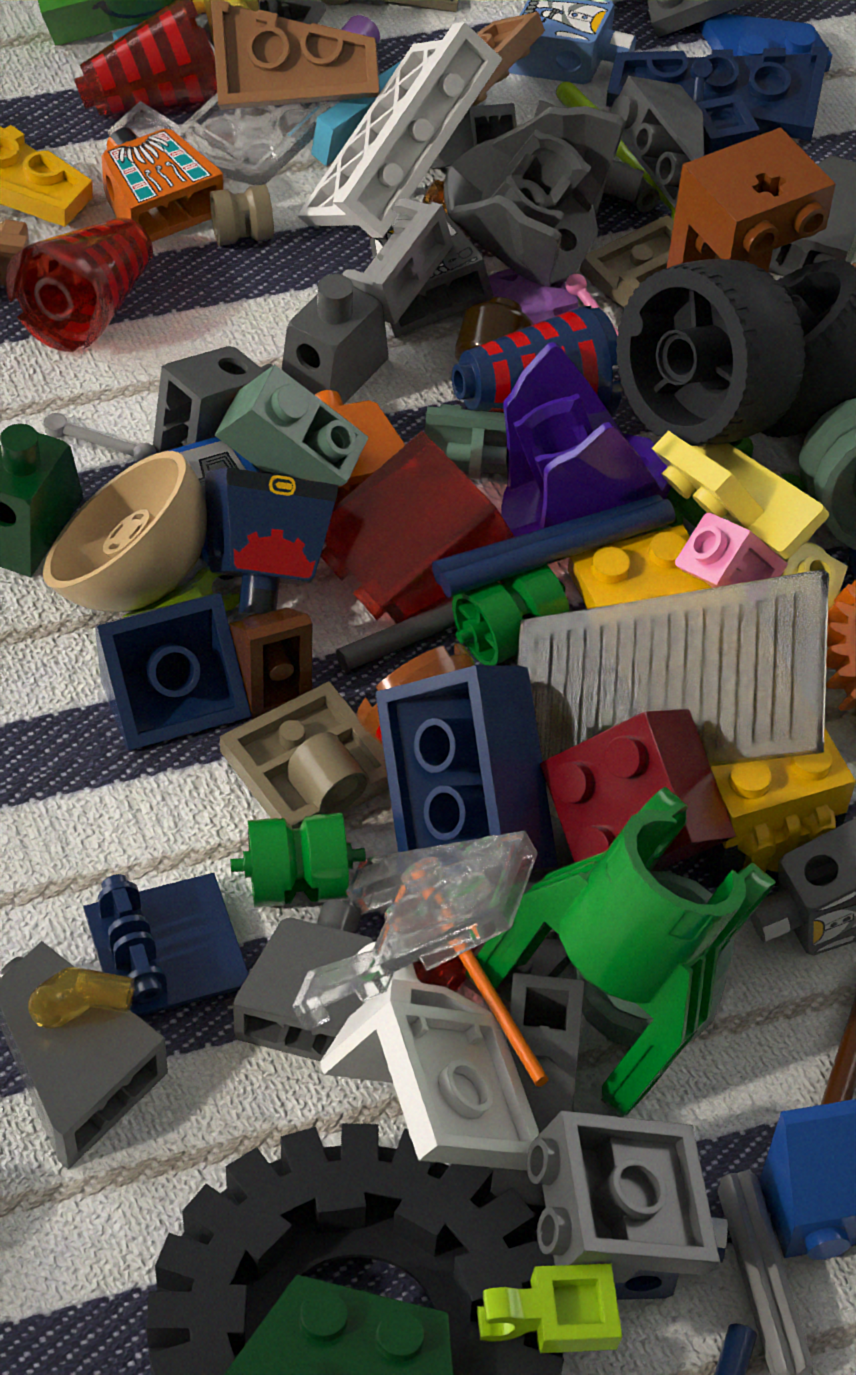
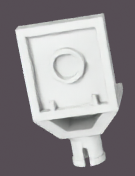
[320,938,539,1171]

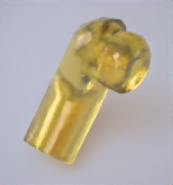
[28,967,134,1029]

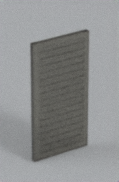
[518,569,829,786]

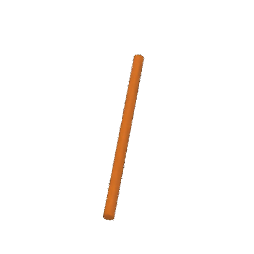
[425,892,549,1087]

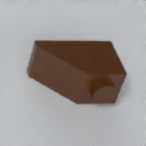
[229,607,313,720]

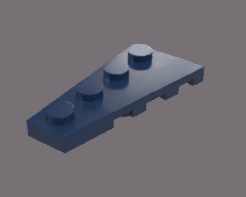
[606,47,829,141]

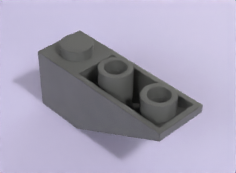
[611,76,704,208]
[491,973,584,1211]

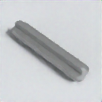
[717,1171,814,1375]

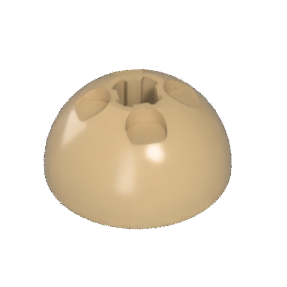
[43,451,207,612]

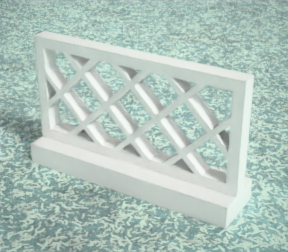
[297,22,502,238]

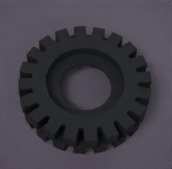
[146,1123,565,1375]

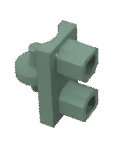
[422,404,507,480]

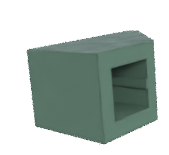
[215,365,369,486]

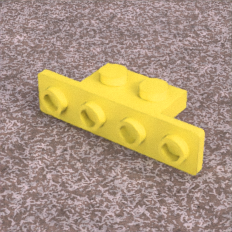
[651,431,829,559]

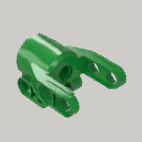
[465,787,776,1117]

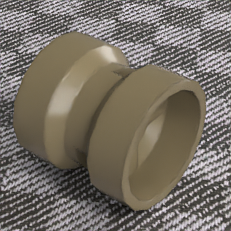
[210,184,274,246]

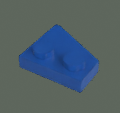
[699,13,832,72]

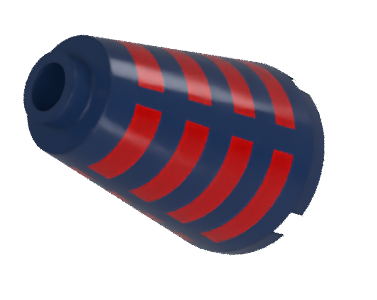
[451,306,623,418]

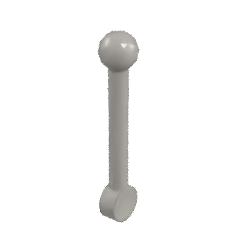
[44,413,157,462]

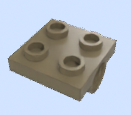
[220,681,389,829]

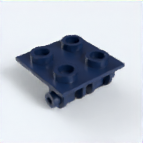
[83,872,249,1017]

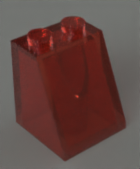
[320,431,515,624]

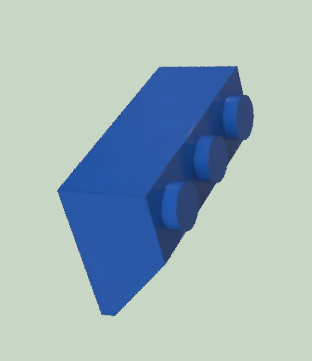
[760,1099,856,1260]

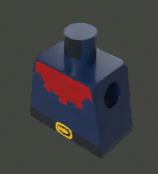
[205,467,338,615]

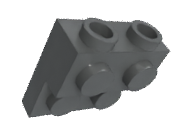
[527,1110,720,1283]

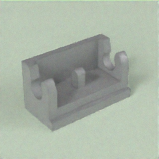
[341,198,453,325]

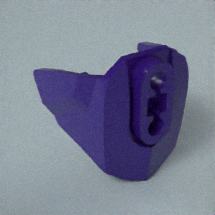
[501,342,671,539]

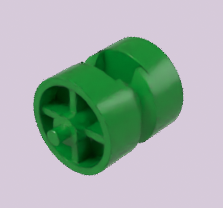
[452,565,570,665]
[230,813,366,908]

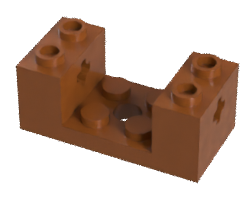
[667,128,836,273]

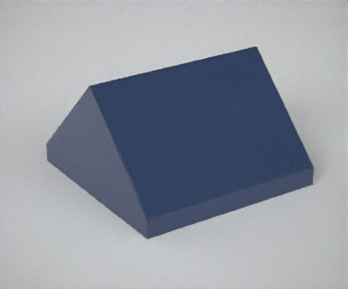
[95,592,251,750]

